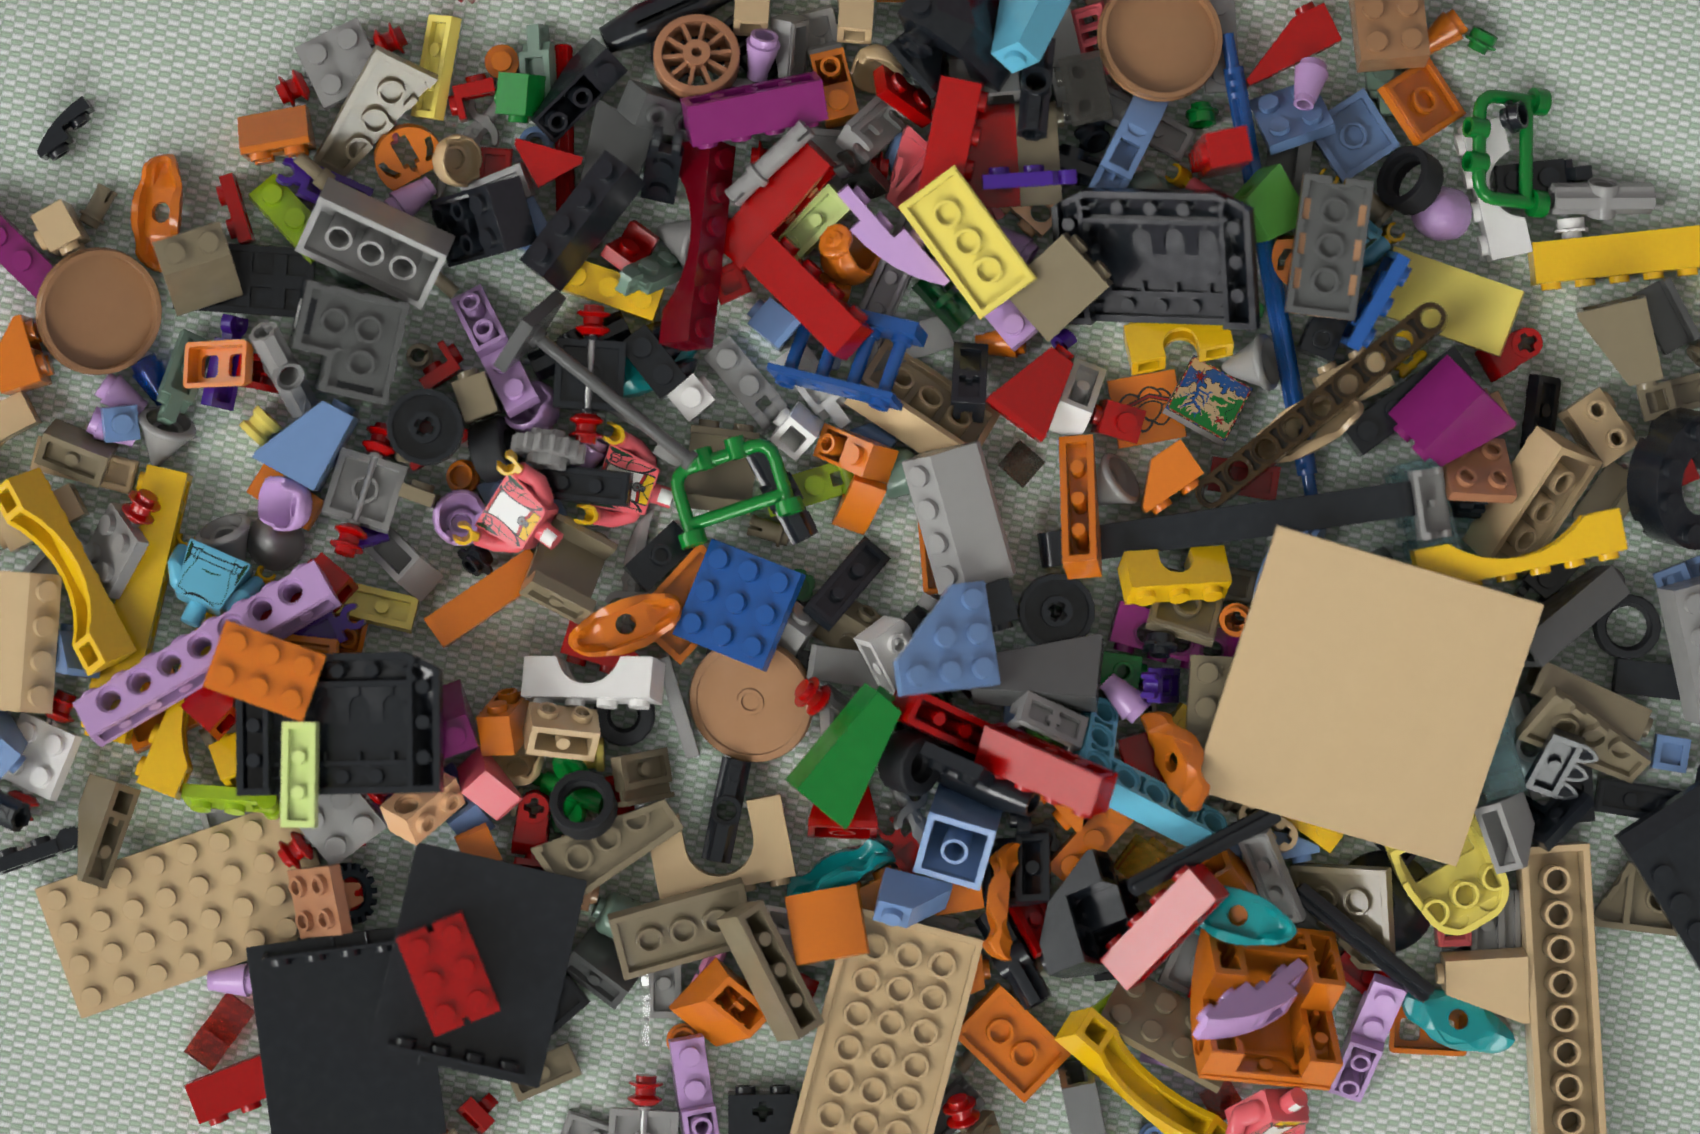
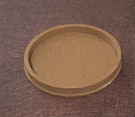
[1097,0,1223,102]
[35,247,162,375]
[689,645,813,762]

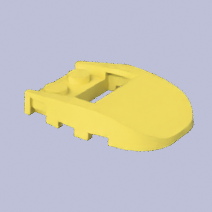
[1385,816,1509,936]

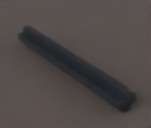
[1127,809,1281,896]
[1296,883,1435,1003]

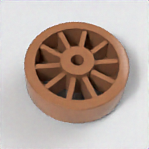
[653,14,740,100]

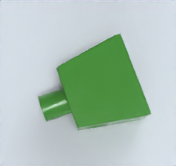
[1233,163,1299,243]

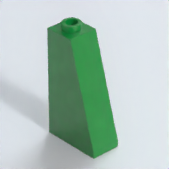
[785,683,901,830]

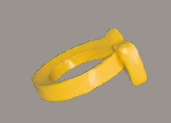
[1380,331,1428,379]

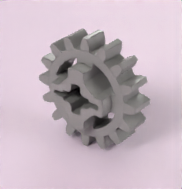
[510,427,587,471]

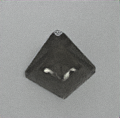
[997,440,1045,488]

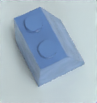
[252,398,360,492]
[913,784,1003,891]

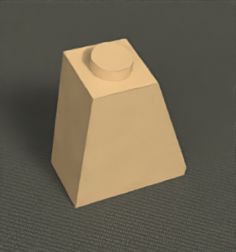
[1435,947,1530,1024]

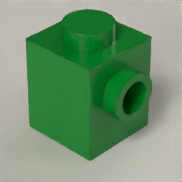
[494,72,546,123]
[1100,651,1148,689]

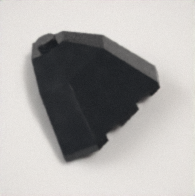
[897,0,1012,92]
[1040,849,1140,979]

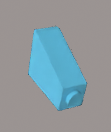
[991,0,1072,74]

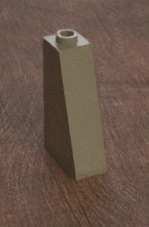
[1520,662,1653,742]

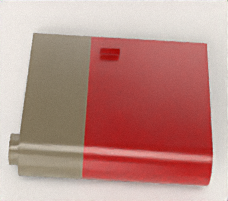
[932,100,1065,209]

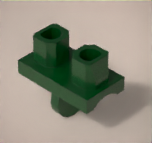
[911,276,975,334]

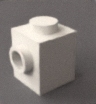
[667,374,716,423]
[769,401,825,461]

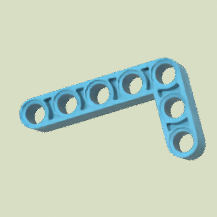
[1073,697,1228,847]

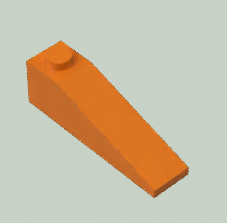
[1059,434,1102,579]

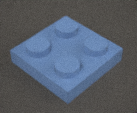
[1249,85,1336,155]
[1314,88,1401,184]

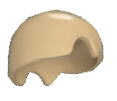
[850,44,905,95]
[432,134,482,187]
[493,744,545,786]

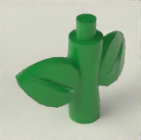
[532,757,604,834]

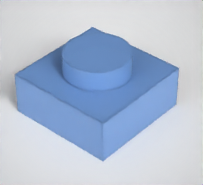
[100,404,141,443]
[1650,734,1691,773]

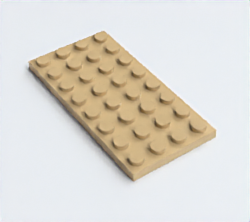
[35,812,322,1019]
[790,908,984,1134]

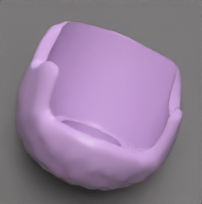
[1411,186,1472,241]
[505,381,560,434]
[258,476,312,531]
[432,489,485,547]

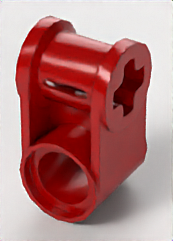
[1474,327,1543,383]
[511,789,551,855]

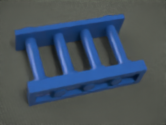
[766,306,928,412]

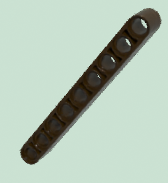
[1195,302,1448,508]

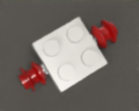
[2,689,83,821]

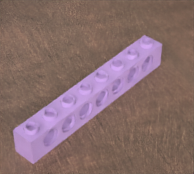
[72,560,342,747]

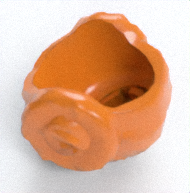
[819,223,881,286]

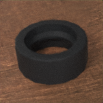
[1376,146,1444,215]
[1592,594,1661,659]
[549,770,618,840]

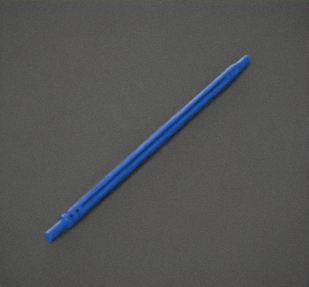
[1222,32,1318,496]

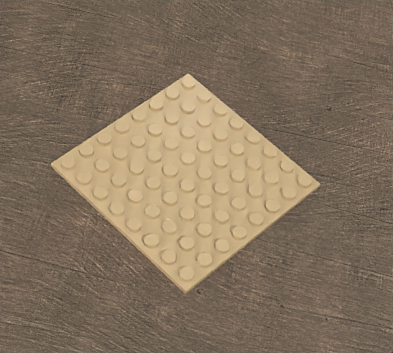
[1201,525,1544,866]

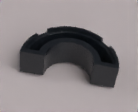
[1627,407,1700,550]

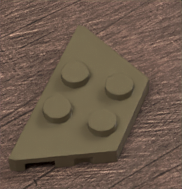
[1594,861,1678,937]

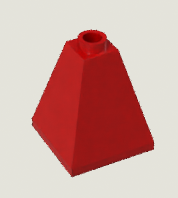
[986,344,1074,443]
[807,785,878,840]

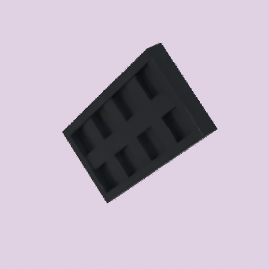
[173,243,316,318]

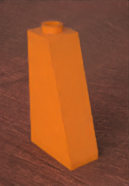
[424,549,534,648]

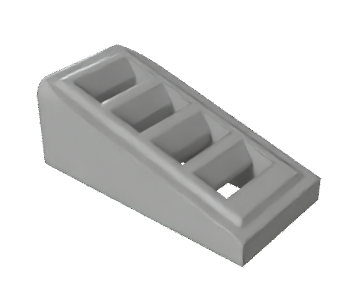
[771,13,810,78]

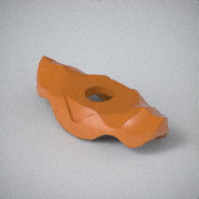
[131,154,183,273]
[568,593,682,657]
[1140,711,1210,811]
[982,842,1021,961]

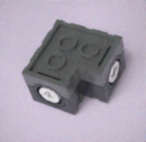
[288,280,411,406]

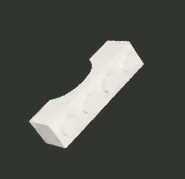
[1454,117,1533,263]
[521,656,665,710]

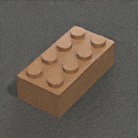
[1349,0,1430,73]

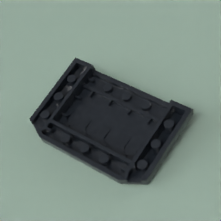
[1051,188,1261,330]
[236,652,444,796]
[1614,780,1700,971]

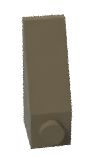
[77,773,141,889]

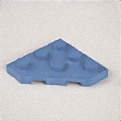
[893,581,1001,697]

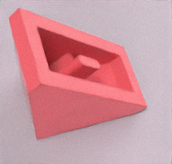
[457,747,523,821]

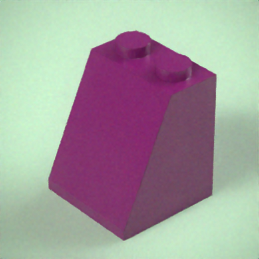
[1388,354,1517,467]
[443,679,480,759]

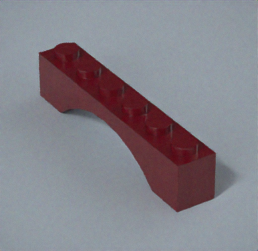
[659,141,736,351]

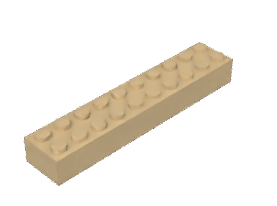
[1516,841,1607,1134]

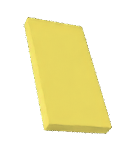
[898,165,1037,319]
[1385,246,1525,357]

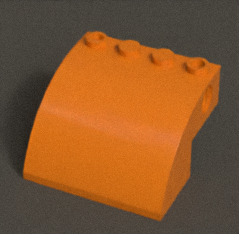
[1190,928,1346,1091]

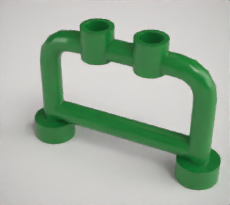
[1462,88,1552,218]
[671,435,805,550]

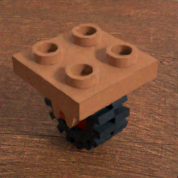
[1442,438,1517,519]
[287,863,378,938]

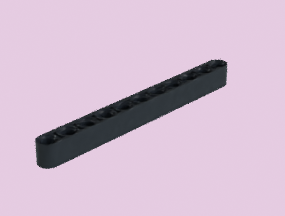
[1037,481,1415,568]

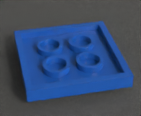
[1340,250,1412,352]
[672,539,806,672]

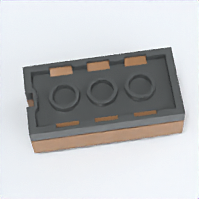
[1284,173,1374,321]

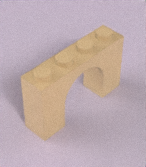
[733,0,874,45]
[0,391,89,552]
[650,793,796,899]

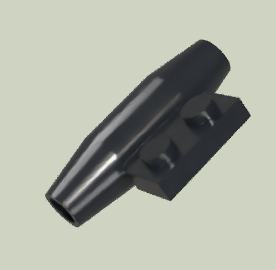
[599,0,732,89]
[920,741,1041,817]

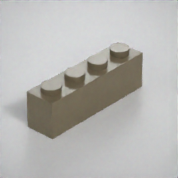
[716,900,824,1042]

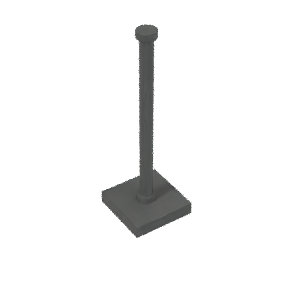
[493,290,699,471]

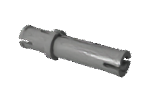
[725,119,815,207]

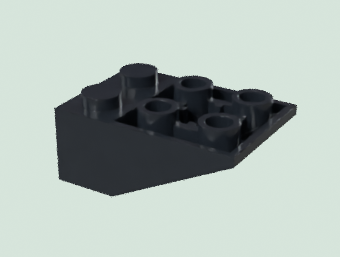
[430,176,537,267]

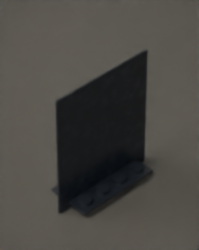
[369,843,587,1088]
[246,927,447,1134]

